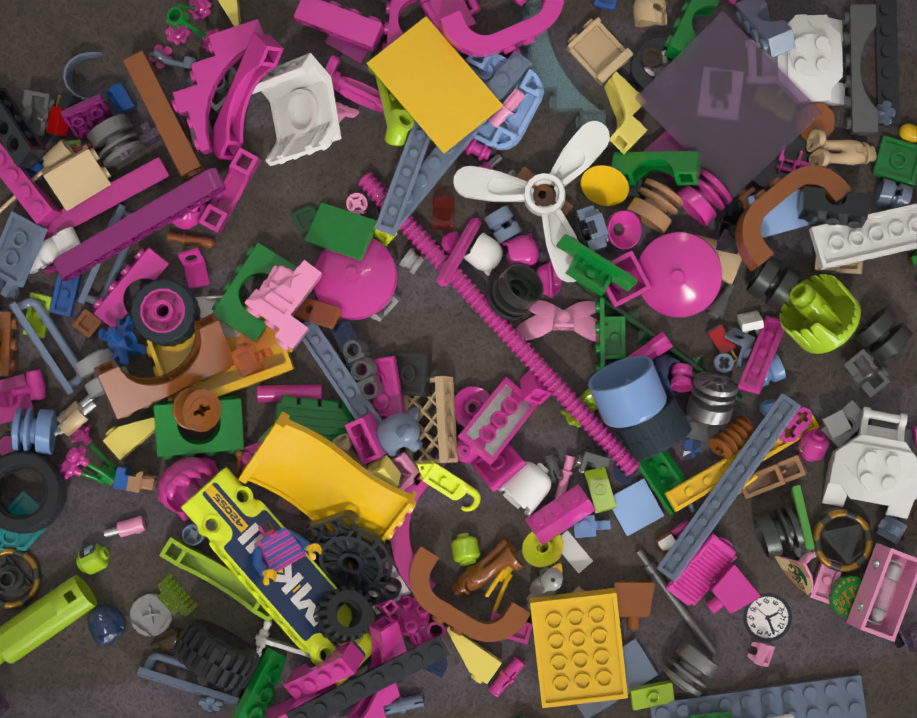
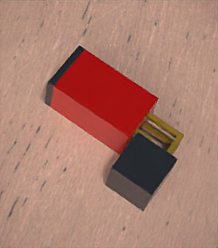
[46,93,81,139]
[706,323,738,374]

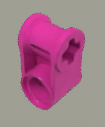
[405,620,447,647]

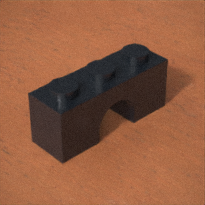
[798,186,869,228]

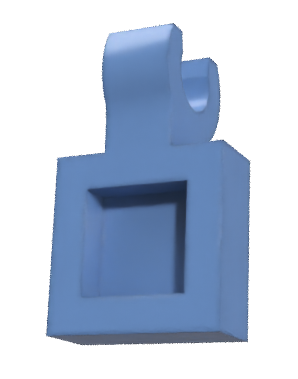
[574,515,611,538]

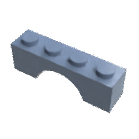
[734,0,796,58]

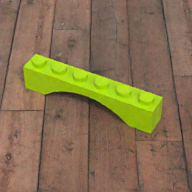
[159,535,273,623]

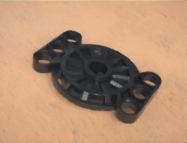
[302,510,402,606]

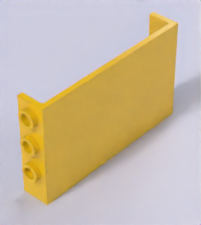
[146,306,295,401]

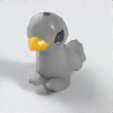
[526,563,563,609]

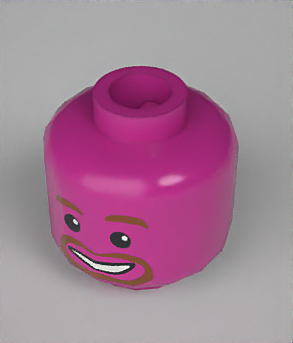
[798,429,830,462]

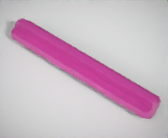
[436,218,482,287]

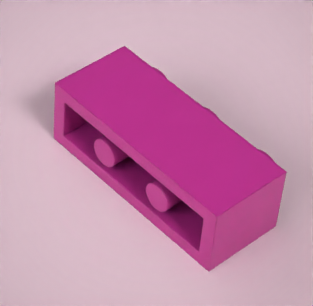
[525,484,595,545]

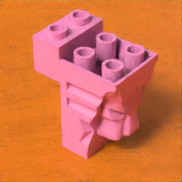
[245,260,323,351]

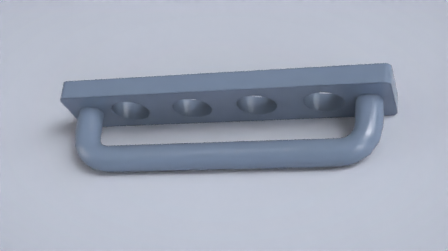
[76,204,132,304]
[8,298,83,395]
[137,652,241,707]

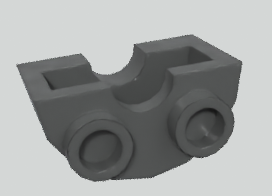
[22,89,57,136]
[843,349,890,398]

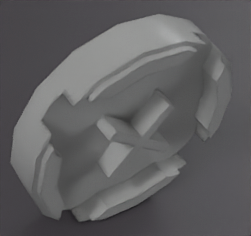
[130,594,173,636]

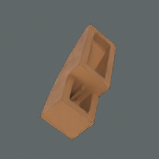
[742,453,808,499]

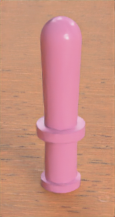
[555,455,576,499]

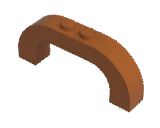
[735,166,852,271]
[408,545,531,642]

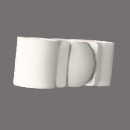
[29,227,81,274]

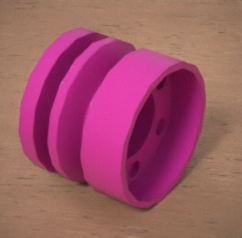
[676,169,733,226]

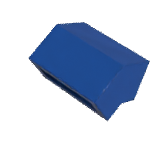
[106,83,136,114]

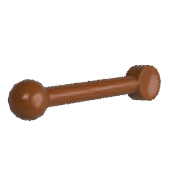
[235,450,244,479]

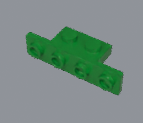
[556,234,637,296]
[595,295,626,373]
[623,442,686,515]

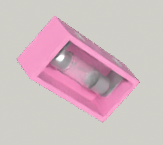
[846,543,917,642]

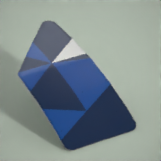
[683,437,701,461]

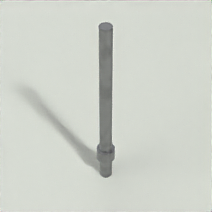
[635,548,717,656]

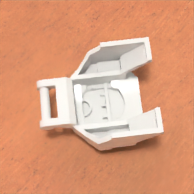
[745,14,845,106]
[821,407,917,519]

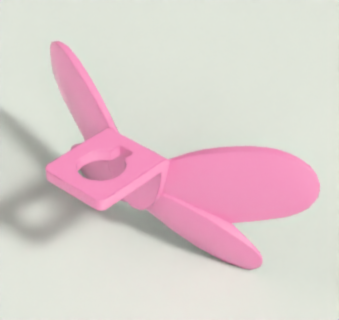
[516,300,599,342]

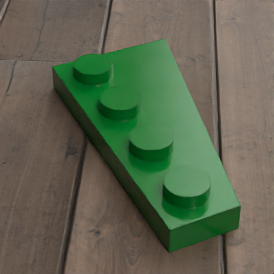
[231,648,286,718]

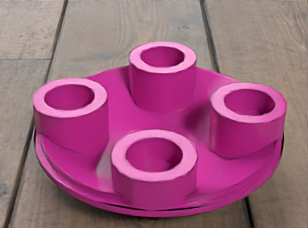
[390,595,431,635]

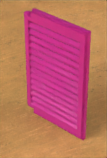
[665,533,737,606]

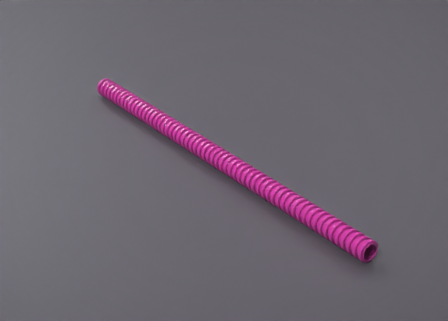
[358,172,640,476]

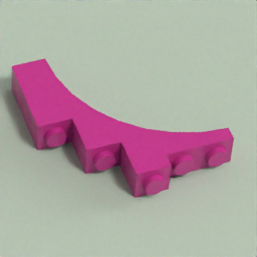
[171,19,264,155]
[347,615,406,718]

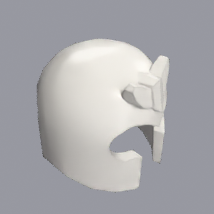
[463,233,503,276]

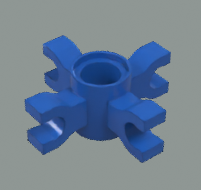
[98,316,146,367]

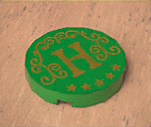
[828,575,862,618]

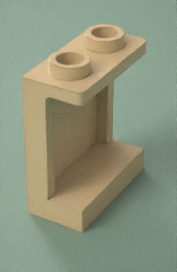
[566,17,633,86]
[41,145,111,211]

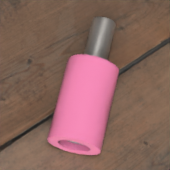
[104,515,146,538]

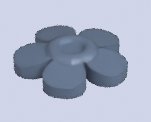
[876,101,896,125]
[198,697,223,712]

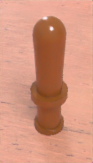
[167,231,215,248]

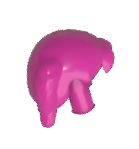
[157,457,219,521]

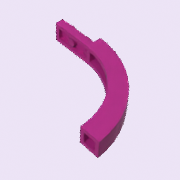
[391,453,446,590]

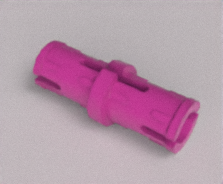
[488,656,526,697]

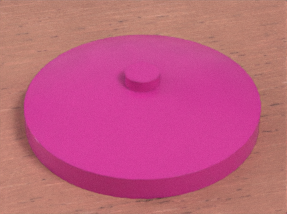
[638,232,722,317]
[314,238,398,320]

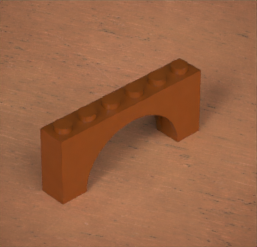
[93,313,236,419]

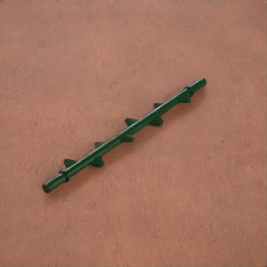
[573,281,743,403]

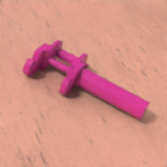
[776,145,832,173]

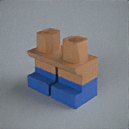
[113,465,159,493]

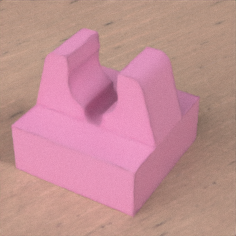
[748,642,775,667]

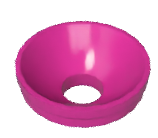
[606,211,642,249]

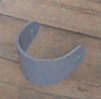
[63,52,107,103]

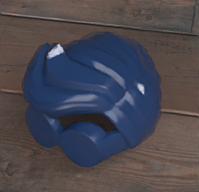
[653,355,681,396]
[87,604,126,646]

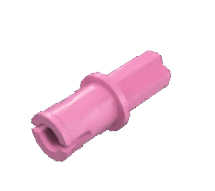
[488,88,525,128]

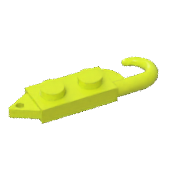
[416,461,481,512]

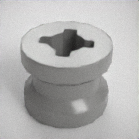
[399,248,425,275]

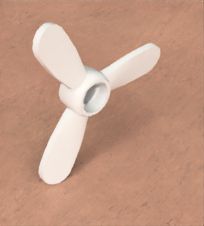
[453,121,610,282]

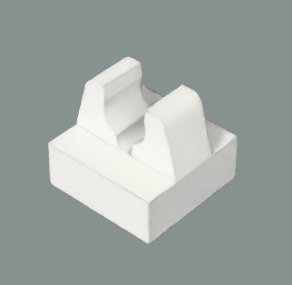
[737,311,764,335]

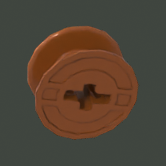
[172,387,221,432]

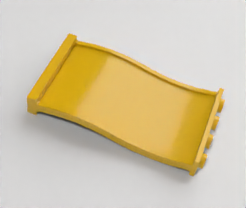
[238,411,417,546]

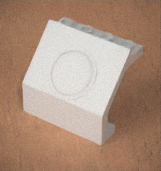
[252,53,341,166]

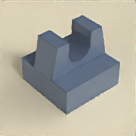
[877,515,907,544]

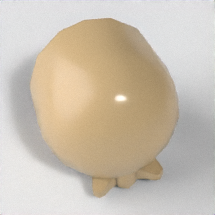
[633,0,667,28]

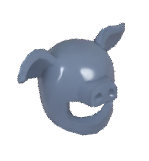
[377,406,423,457]

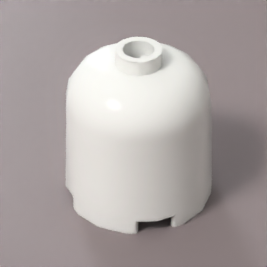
[498,461,551,516]

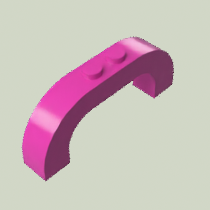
[438,0,564,57]

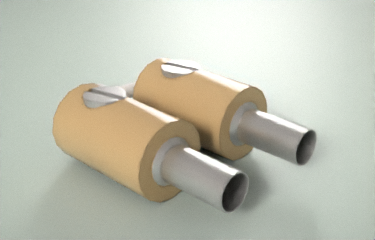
[54,395,97,436]

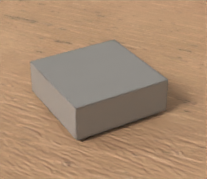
[822,410,852,439]

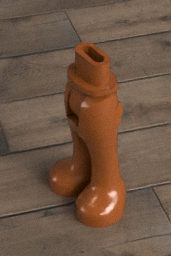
[451,537,524,597]

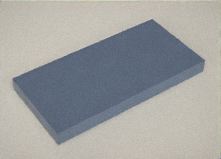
[576,638,658,718]

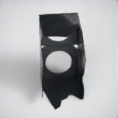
[716,199,745,254]

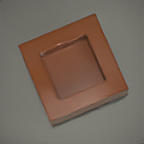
[72,308,103,338]

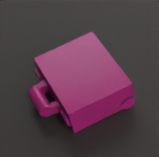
[419,0,481,39]

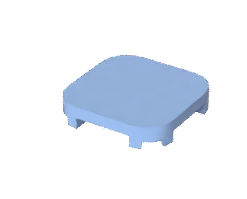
[465,54,544,150]

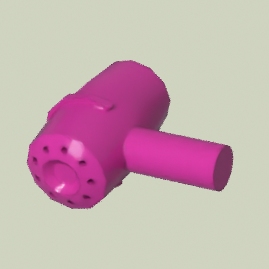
[11,369,47,401]

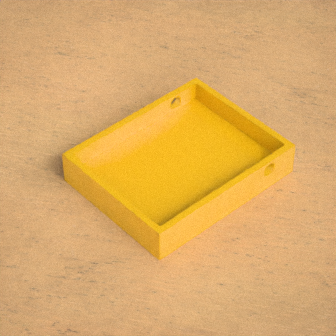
[529,588,628,708]

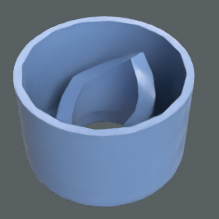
[588,356,667,428]

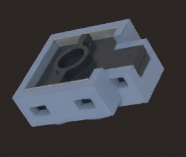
[574,205,609,252]

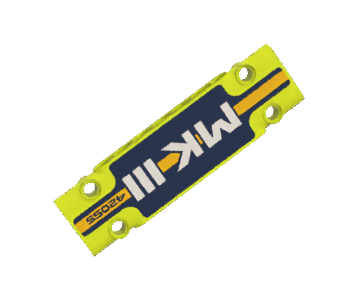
[180,467,372,686]

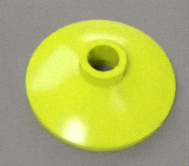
[522,531,564,567]

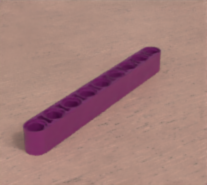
[53,168,226,281]

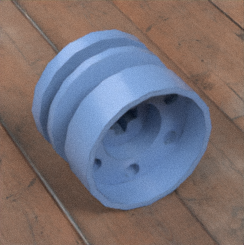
[11,407,57,454]

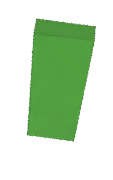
[790,485,815,551]

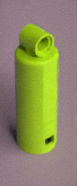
[0,574,97,665]

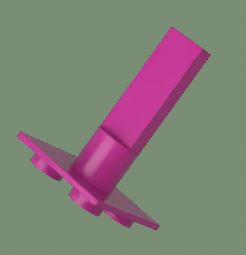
[0,374,35,424]

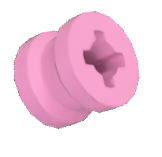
[346,193,368,215]

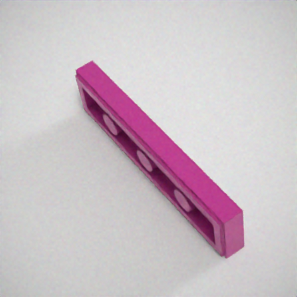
[738,316,785,394]

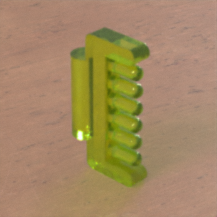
[157,574,198,617]

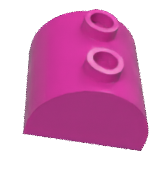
[605,251,652,308]

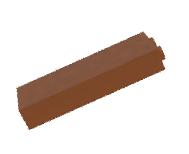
[123,51,206,181]

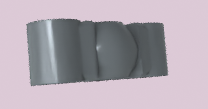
[343,340,384,399]

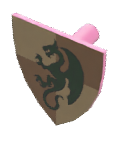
[775,551,814,595]

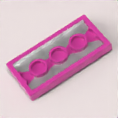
[457,377,538,465]

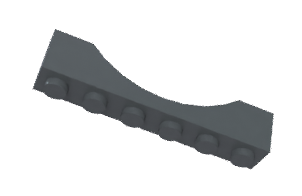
[843,4,878,135]

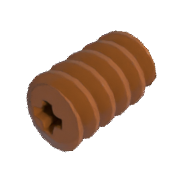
[709,415,754,459]

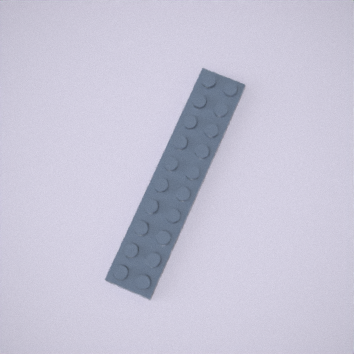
[650,674,867,718]

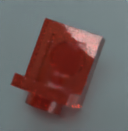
[433,196,454,230]

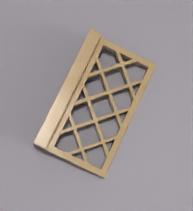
[403,376,458,465]

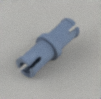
[383,693,424,715]

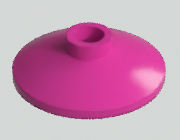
[454,386,490,427]

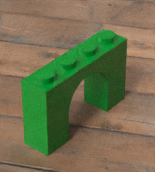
[211,243,297,343]
[153,395,244,459]

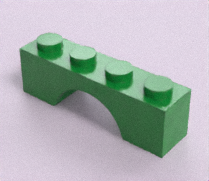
[664,0,720,66]
[611,151,702,185]

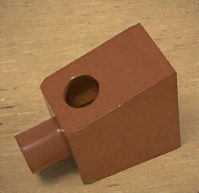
[612,580,655,629]

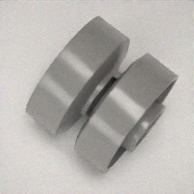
[74,348,130,399]

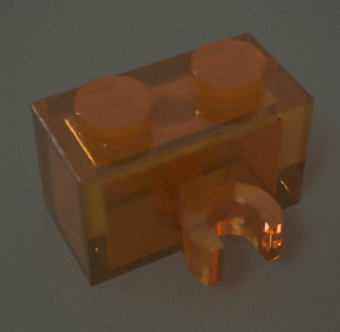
[230,342,274,377]

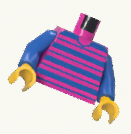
[252,521,322,585]

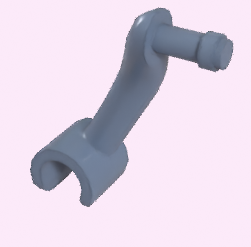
[149,50,196,70]

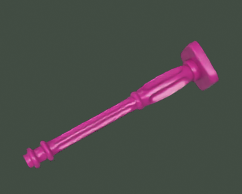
[325,55,492,161]

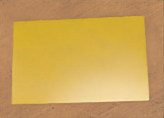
[366,17,503,154]

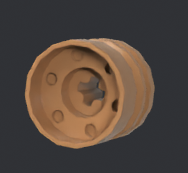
[627,178,684,233]

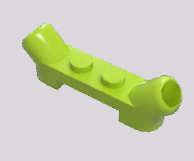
[368,66,414,146]

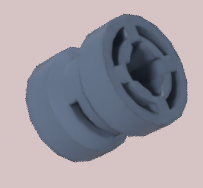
[182,523,205,546]

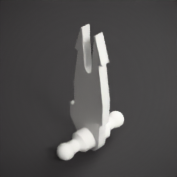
[255,620,321,658]

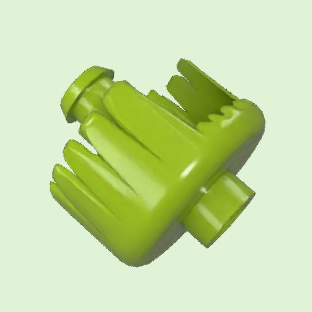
[779,274,861,354]

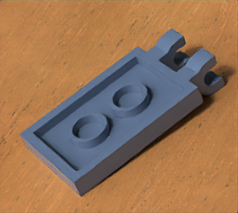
[0,211,48,299]

